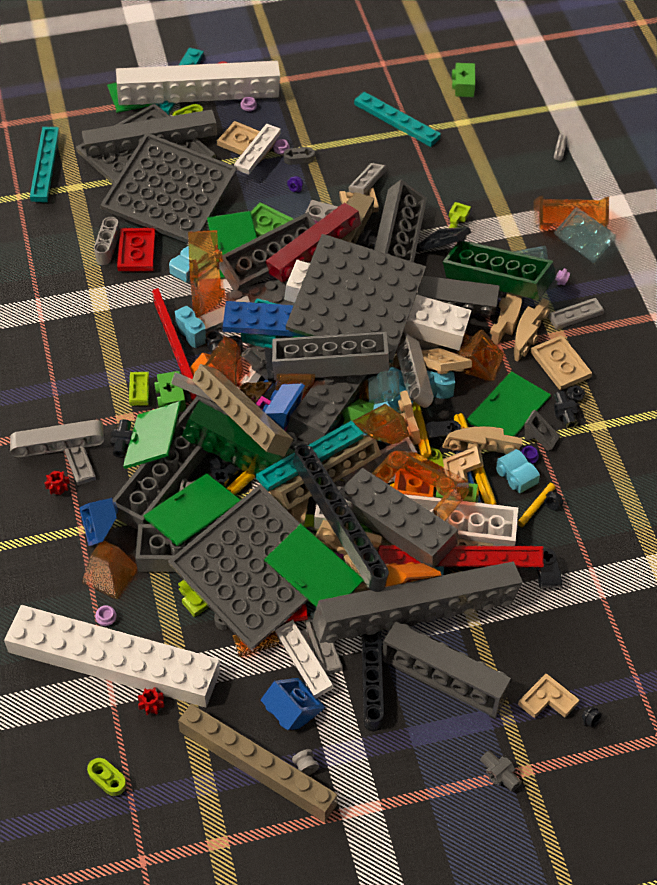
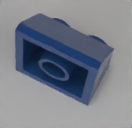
[262,384,305,430]
[79,498,118,546]
[261,678,325,730]

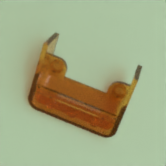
[534,196,609,230]
[188,230,225,317]
[372,450,469,521]

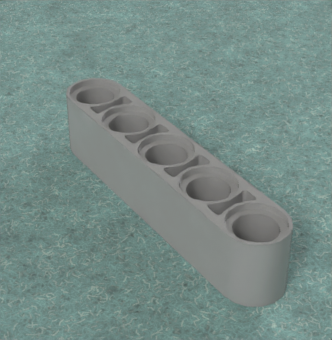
[396,332,433,408]
[10,420,104,457]

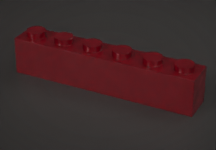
[266,202,361,282]

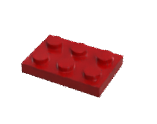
[117,228,156,271]

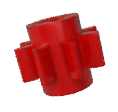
[44,471,70,495]
[138,687,164,715]

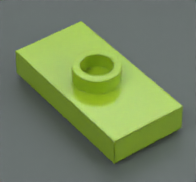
[129,372,149,406]

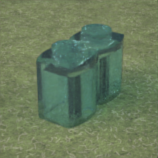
[368,371,400,405]

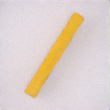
[517,483,555,527]

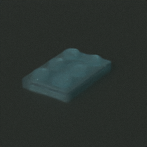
[554,207,616,263]

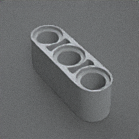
[94,217,120,265]

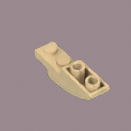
[490,293,522,345]
[514,298,550,361]
[443,427,522,454]

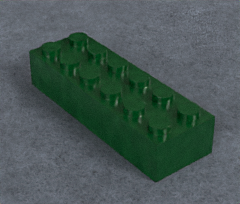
[443,241,556,300]
[182,401,295,476]

